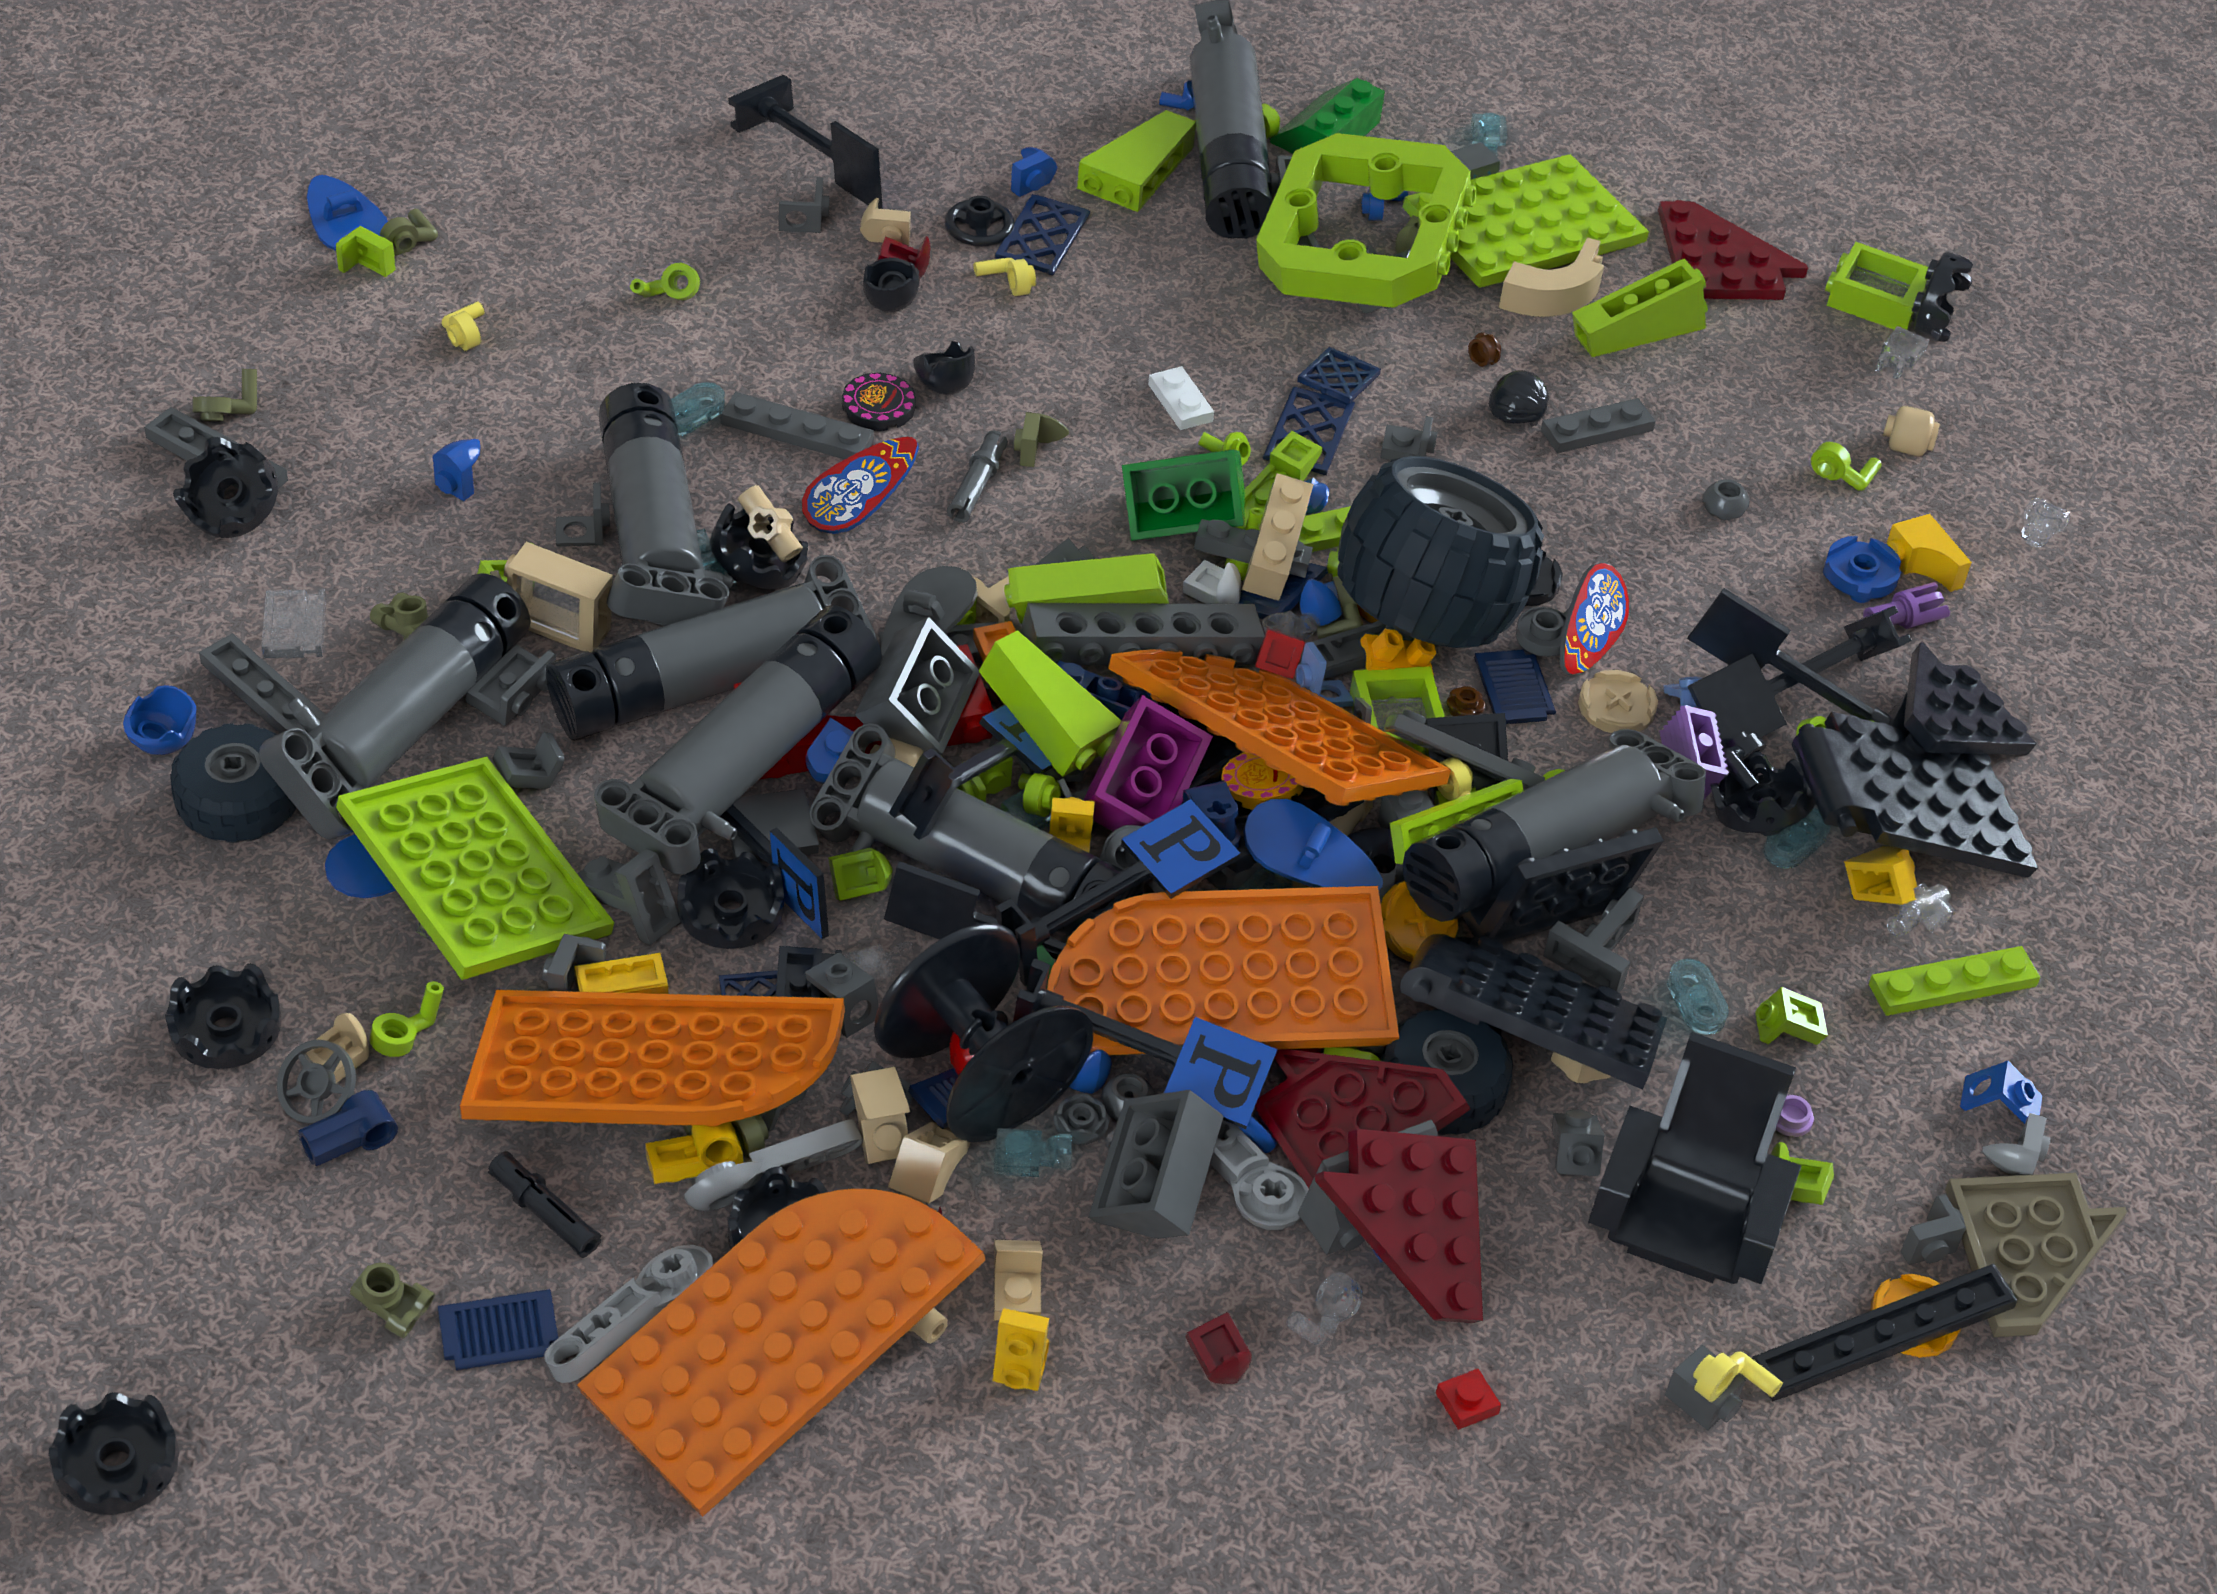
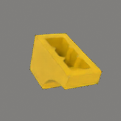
[1886,514,1972,592]
[1844,846,1918,905]

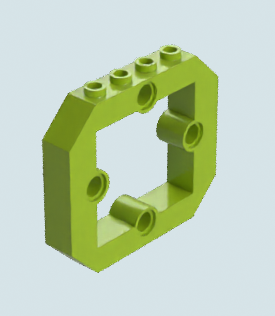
[1256,133,1476,308]

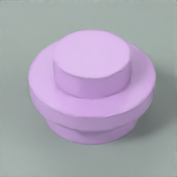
[1776,1095,1814,1137]

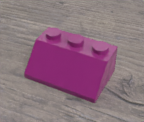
[1083,695,1213,832]

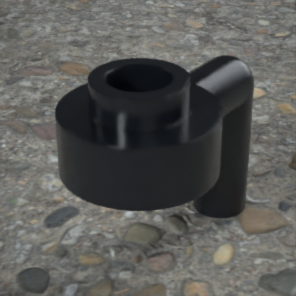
[1722,731,1766,792]

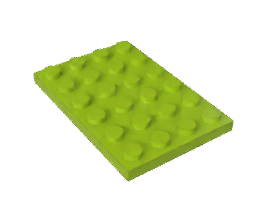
[1402,154,1649,288]
[336,757,615,980]

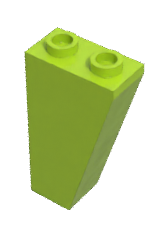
[1077,110,1196,212]
[1572,258,1708,357]
[1004,553,1169,624]
[979,630,1121,777]

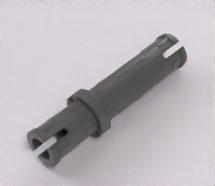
[947,431,1008,523]

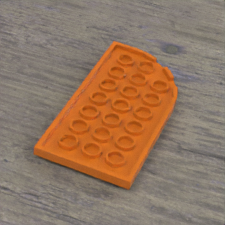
[1108,649,1451,806]
[1047,886,1399,1055]
[460,990,845,1127]
[577,1189,986,1517]

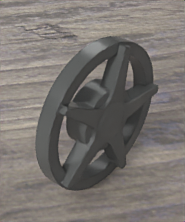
[277,1040,356,1124]

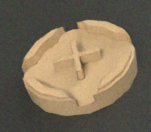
[1578,670,1658,733]

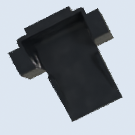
[1588,1032,1801,1285]

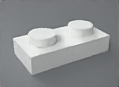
[1148,366,1214,430]

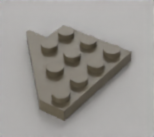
[1945,1173,2127,1337]

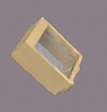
[504,542,613,652]

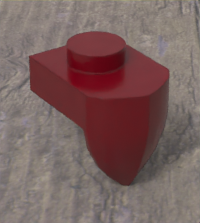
[876,236,930,278]
[1185,1312,1252,1384]

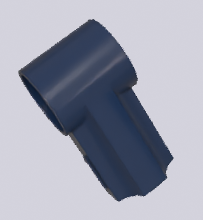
[298,1090,398,1167]

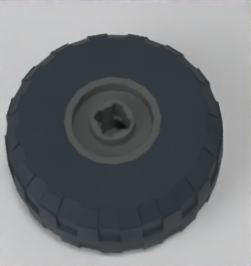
[170,723,296,843]
[1381,1008,1513,1135]

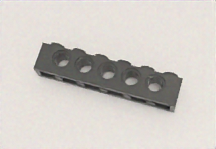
[1020,603,1265,665]

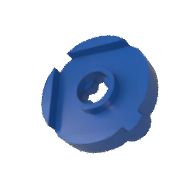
[1823,536,1901,603]

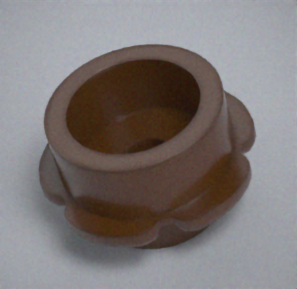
[1468,332,1501,367]
[1446,686,1486,716]

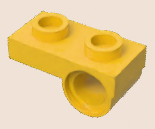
[1049,797,1094,853]
[645,1122,744,1184]
[992,1308,1050,1391]

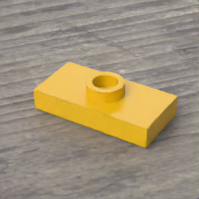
[574,953,669,994]

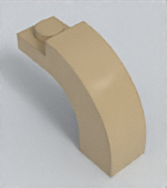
[1499,237,1604,317]

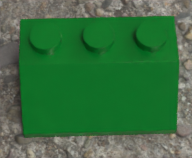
[1270,78,1385,154]
[1122,449,1245,541]

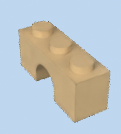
[1242,473,1314,601]

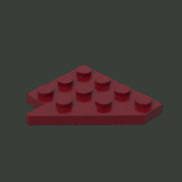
[1658,200,1808,300]
[1255,1049,1470,1188]
[1315,1129,1483,1323]

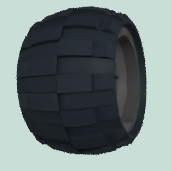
[1338,456,1544,648]

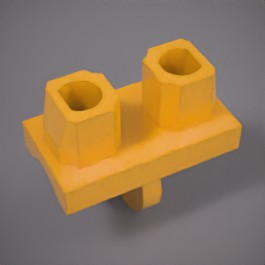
[1360,629,1436,676]

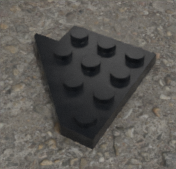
[1904,642,2037,755]

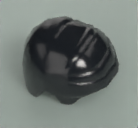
[863,257,920,312]
[913,341,975,395]
[1488,370,1549,427]

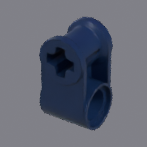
[1183,780,1241,848]

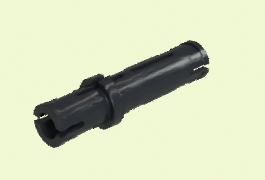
[488,1151,602,1258]

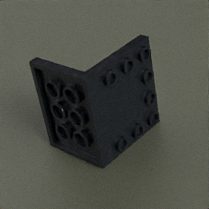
[1462,827,1664,943]

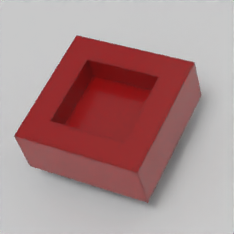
[1255,628,1306,679]
[1436,1368,1501,1430]

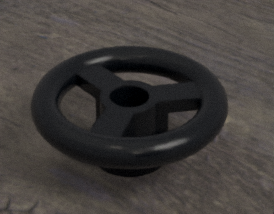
[945,196,1014,247]

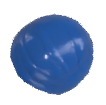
[123,685,197,755]

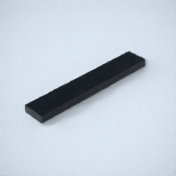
[1752,1263,2017,1402]

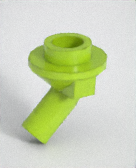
[1198,432,1251,466]

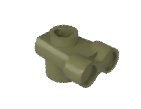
[370,592,429,640]
[350,1263,435,1339]

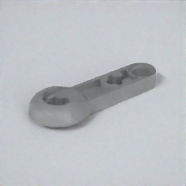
[684,1119,863,1212]
[1210,1120,1309,1230]
[544,1245,713,1383]

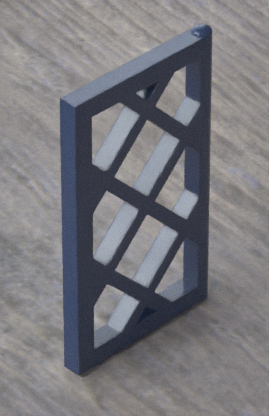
[995,194,1091,275]
[1263,386,1355,475]

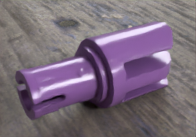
[1863,581,1950,629]

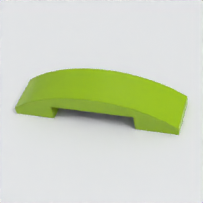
[1235,431,1322,530]

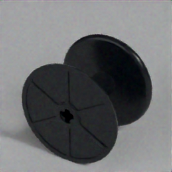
[874,923,1094,1142]

